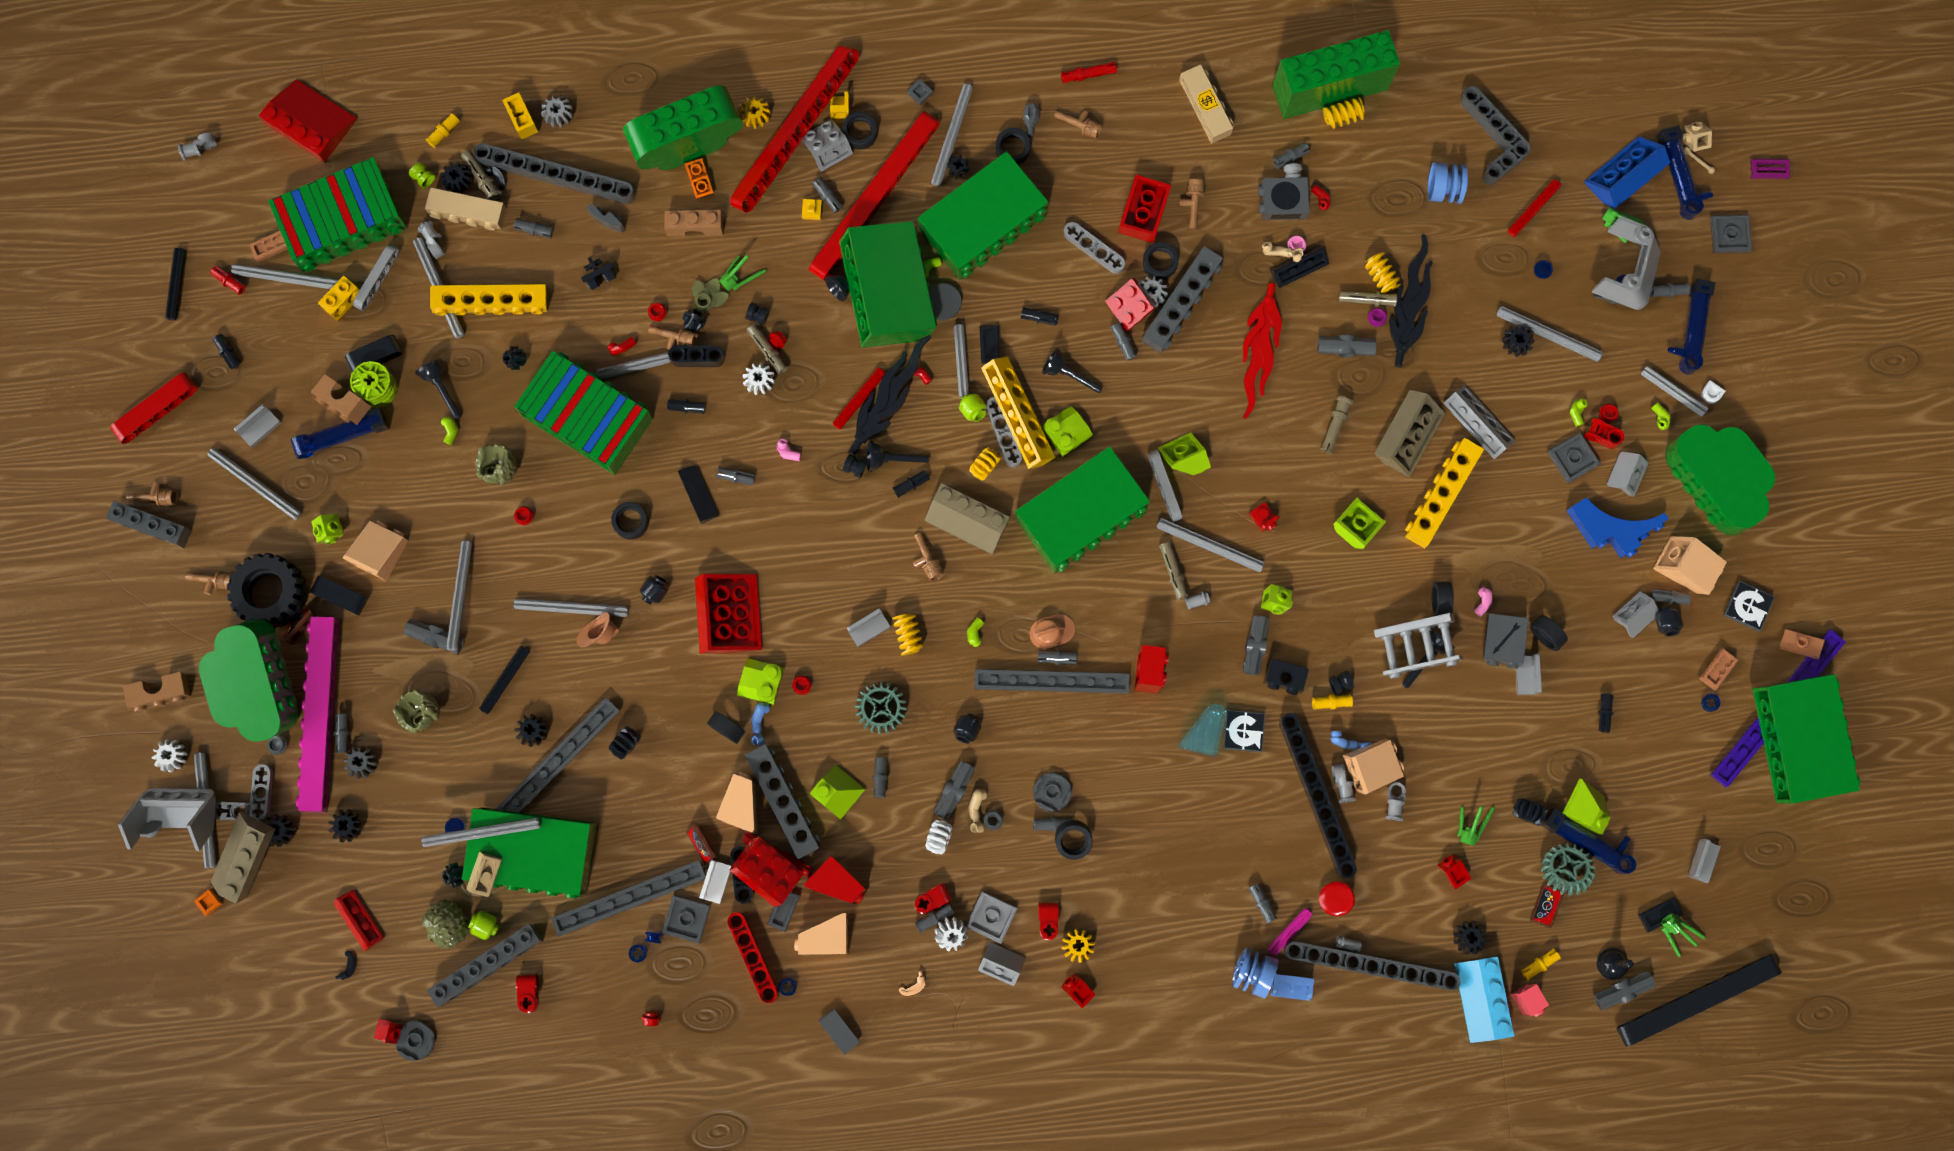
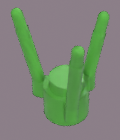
[1602,206,1647,243]
[719,255,766,291]
[1457,806,1495,846]
[1661,913,1706,957]

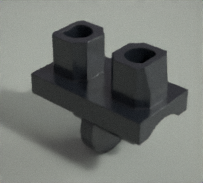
[581,257,616,290]

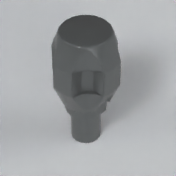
[1023,103,1040,137]

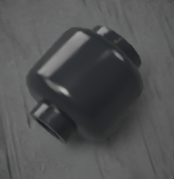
[640,575,669,604]
[1655,607,1683,637]
[953,713,981,744]

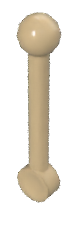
[1682,147,1715,174]

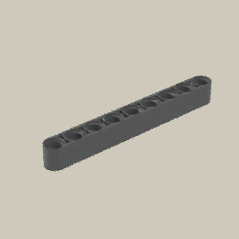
[473,143,635,204]
[1284,942,1460,990]

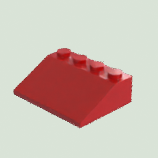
[258,79,357,163]
[695,574,762,654]

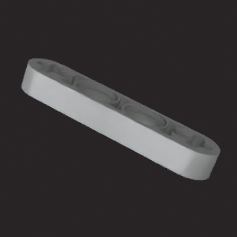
[1064,222,1125,274]
[353,244,400,311]
[986,397,1022,468]
[1148,450,1182,522]

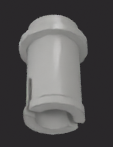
[1185,591,1210,610]
[1335,935,1361,954]

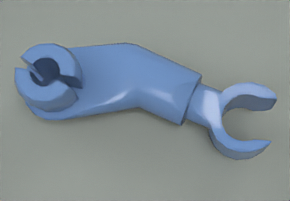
[751,703,770,746]
[1330,731,1372,750]

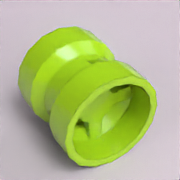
[409,162,436,188]

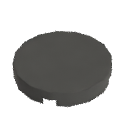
[928,283,961,321]
[1033,773,1072,812]
[396,1020,436,1061]

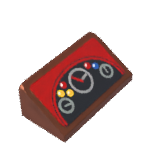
[281,607,316,645]
[686,823,718,865]
[1530,884,1565,928]

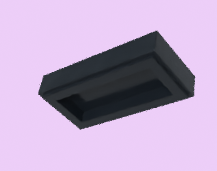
[979,325,1000,364]
[1638,897,1683,932]

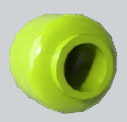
[959,393,987,422]
[468,911,499,940]

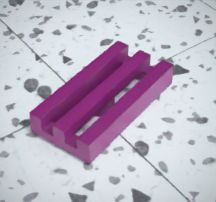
[1750,159,1790,179]

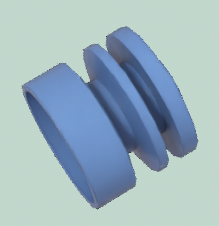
[1428,162,1468,204]
[1232,948,1278,999]

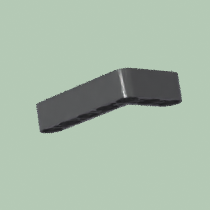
[1460,86,1531,185]

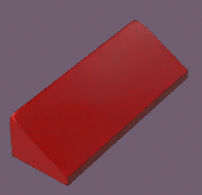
[334,890,384,951]

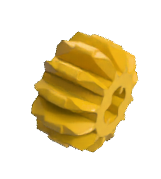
[739,96,771,129]
[970,447,1000,481]
[1061,929,1095,963]

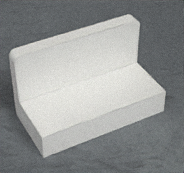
[699,860,731,904]

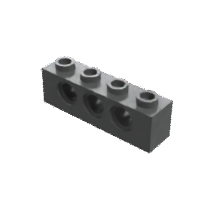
[106,501,192,548]

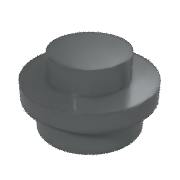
[267,735,287,755]

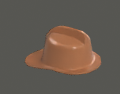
[576,612,619,648]
[1029,614,1075,649]

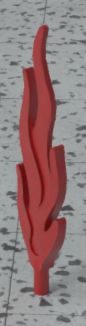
[1242,283,1282,419]

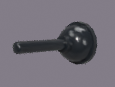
[825,274,850,302]
[1042,348,1102,393]
[415,358,462,420]
[867,441,929,472]
[1402,629,1455,688]
[1596,948,1634,980]

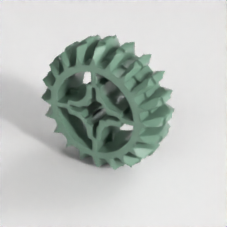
[855,682,907,734]
[1541,843,1596,896]

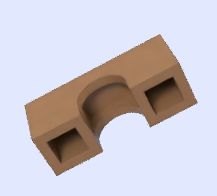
[664,210,723,236]
[311,374,371,425]
[123,672,191,712]

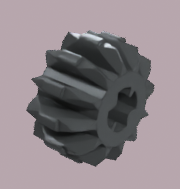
[343,746,378,779]

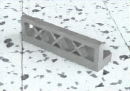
[1443,385,1515,459]

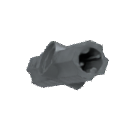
[1317,335,1376,358]
[1242,616,1270,676]
[403,619,465,654]
[933,761,975,820]
[1593,971,1656,1010]

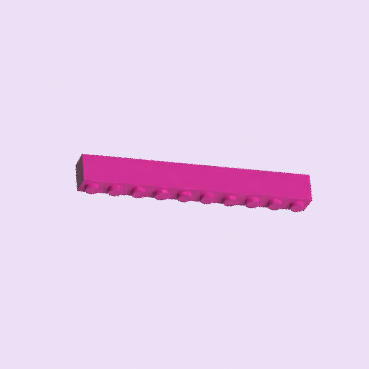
[296,617,339,813]

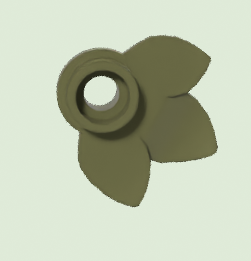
[692,278,729,312]

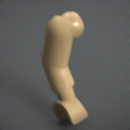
[1262,242,1303,262]
[968,789,987,833]

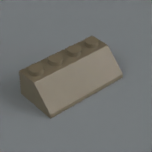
[1374,390,1445,477]
[924,483,1010,554]
[211,812,275,904]

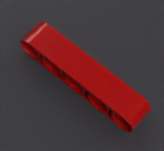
[110,372,198,444]
[727,912,779,1003]

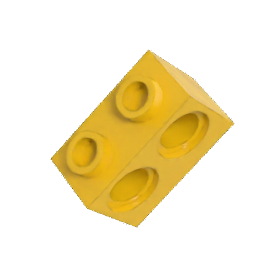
[502,92,538,140]
[318,276,359,321]

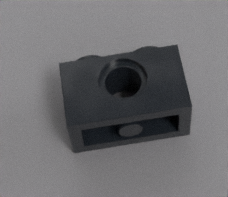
[1263,659,1309,695]

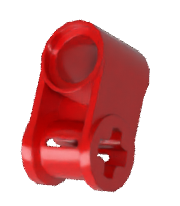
[1584,418,1625,449]
[915,883,953,914]
[1038,902,1059,941]
[516,974,539,1013]

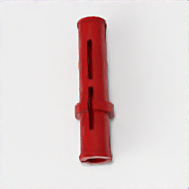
[1060,61,1117,84]

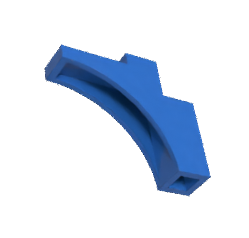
[1567,498,1669,558]

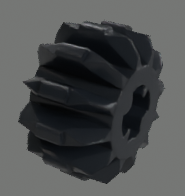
[440,162,473,193]
[1501,324,1535,357]
[514,714,549,747]
[609,726,641,760]
[1512,798,1548,826]
[328,809,363,843]
[267,814,296,848]
[1453,921,1487,955]

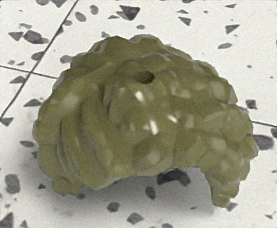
[475,443,517,486]
[393,689,440,733]
[422,899,469,949]

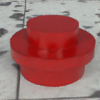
[648,303,667,322]
[769,331,787,349]
[1599,404,1619,423]
[514,506,534,526]
[792,676,812,695]
[641,1011,661,1027]

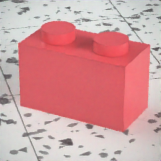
[1510,984,1549,1017]

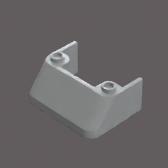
[1592,216,1661,310]
[118,788,216,851]

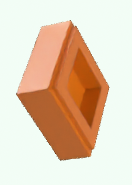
[194,888,223,916]

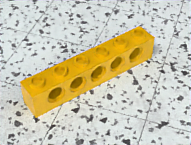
[430,284,547,316]
[981,357,1055,469]
[1405,438,1484,549]

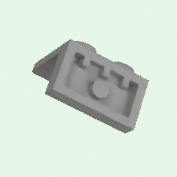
[802,119,853,172]

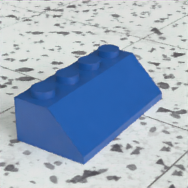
[1584,136,1670,208]

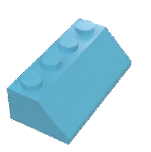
[1454,957,1514,1043]

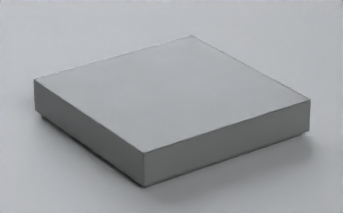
[966,891,1018,944]

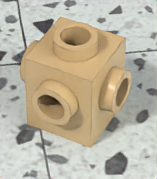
[1682,122,1712,152]

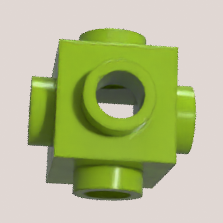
[311,514,343,545]
[1261,584,1293,615]

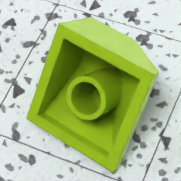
[1157,432,1211,475]
[809,765,866,820]
[1563,778,1611,835]

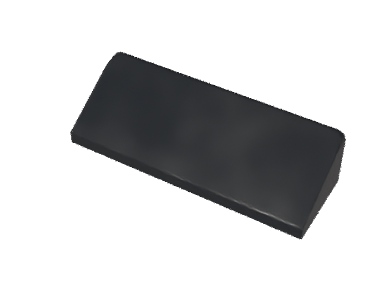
[1270,245,1329,288]
[677,465,719,524]

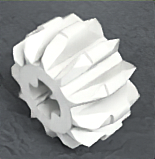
[743,363,775,395]
[152,739,187,772]
[926,820,953,855]
[935,917,968,951]

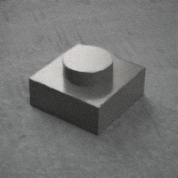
[907,79,933,106]

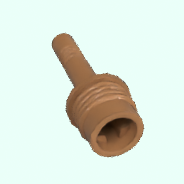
[1055,111,1102,139]
[1179,179,1205,229]
[648,325,698,350]
[126,482,178,507]
[913,533,943,582]
[185,571,232,595]

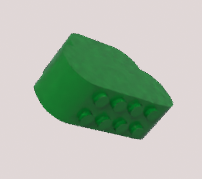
[623,85,743,170]
[1665,425,1775,536]
[199,619,298,742]

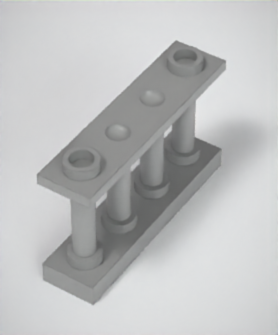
[1374,613,1463,679]

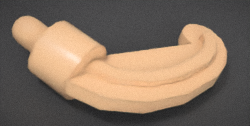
[899,971,925,996]

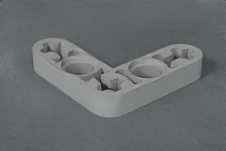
[215,764,273,821]

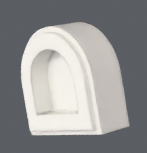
[1701,380,1725,404]

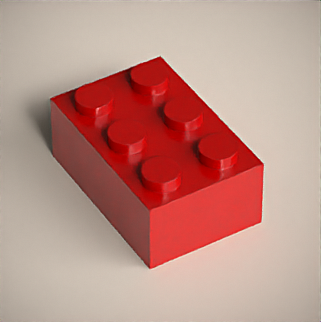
[1118,175,1171,244]
[1134,645,1169,694]
[729,837,804,907]

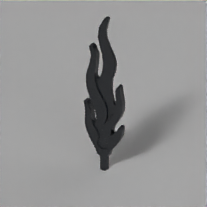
[1389,234,1433,368]
[848,335,932,455]

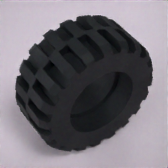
[227,553,308,629]

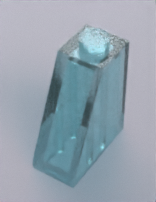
[1177,704,1227,757]

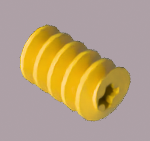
[1323,97,1364,129]
[1365,252,1401,294]
[892,614,924,656]

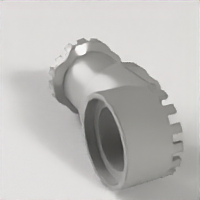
[178,133,217,160]
[417,220,445,260]
[1332,764,1356,803]
[1385,782,1406,821]

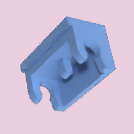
[1270,974,1314,1001]

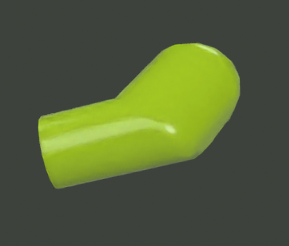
[922,257,942,279]
[1570,398,1587,427]
[1651,402,1670,430]
[441,417,458,445]
[967,617,984,647]

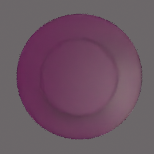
[1368,308,1387,327]

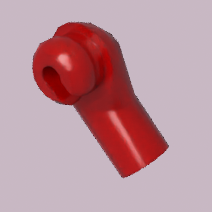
[1311,185,1331,210]
[607,337,636,356]
[913,366,933,385]

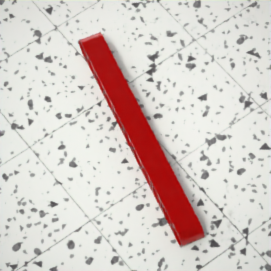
[730,45,859,213]
[808,111,940,281]

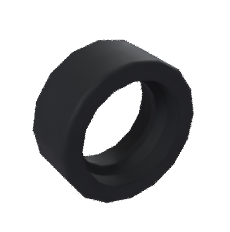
[842,111,878,150]
[996,128,1031,165]
[1143,242,1179,280]
[611,502,649,540]
[1431,581,1454,616]
[1530,615,1568,651]
[707,711,746,744]
[1055,820,1093,860]

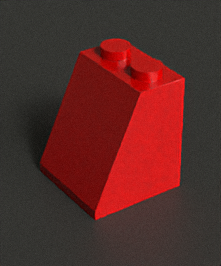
[803,856,867,904]

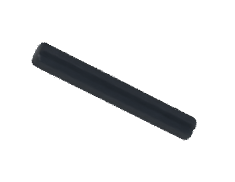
[165,248,185,321]
[479,646,530,714]

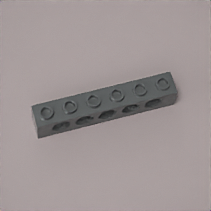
[1142,246,1223,354]
[745,744,821,860]
[427,924,543,1007]

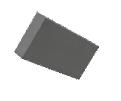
[767,892,801,932]

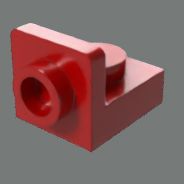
[1249,502,1279,532]
[1437,855,1472,889]
[1061,974,1096,1009]
[373,1019,402,1044]

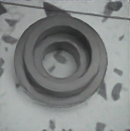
[984,810,1003,830]

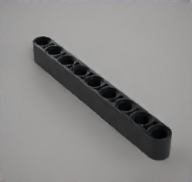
[1279,713,1357,879]
[1616,954,1782,1047]

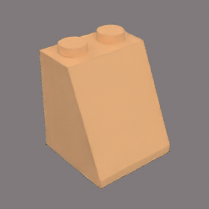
[343,521,408,581]
[1653,536,1727,595]
[1343,739,1404,794]
[716,772,758,834]
[795,913,848,955]

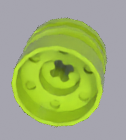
[350,361,398,408]

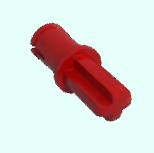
[210,266,246,295]

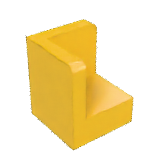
[830,91,850,119]

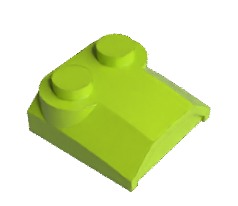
[1041,406,1093,458]
[1333,497,1386,549]
[737,658,785,705]

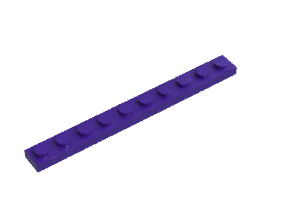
[1710,629,1846,788]

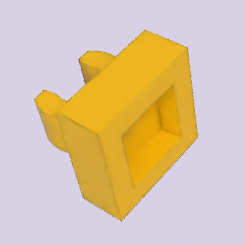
[802,199,822,220]

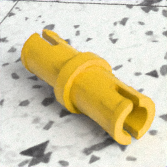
[426,113,460,148]
[1312,694,1353,710]
[1521,948,1561,981]

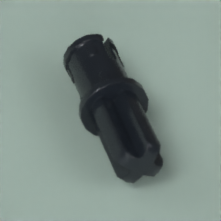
[1021,307,1059,326]
[212,334,240,370]
[667,399,706,414]
[892,470,930,498]
[1598,694,1614,733]

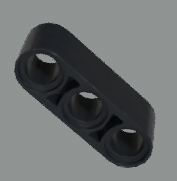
[344,335,403,373]
[668,346,725,367]
[310,575,368,616]
[730,846,754,904]

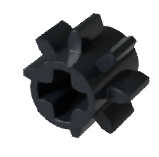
[947,155,970,180]
[681,308,706,332]
[503,346,527,370]
[442,862,464,888]

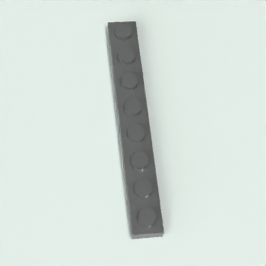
[974,669,1130,694]
[495,698,620,812]
[551,860,706,937]

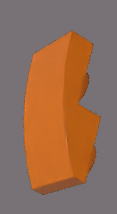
[685,158,714,199]

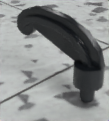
[484,166,506,190]
[335,951,356,980]

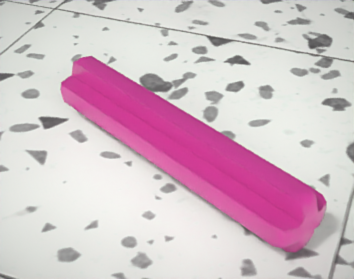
[1267,908,1313,956]

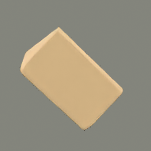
[467,852,502,897]

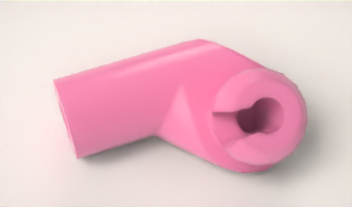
[777,439,801,461]
[1474,587,1492,617]

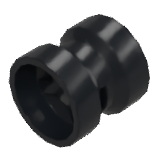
[745,302,770,326]
[842,454,867,478]
[1328,670,1354,695]

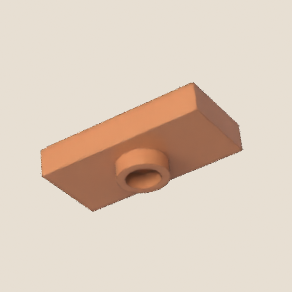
[249,231,287,262]
[1779,629,1825,659]
[1699,648,1739,691]

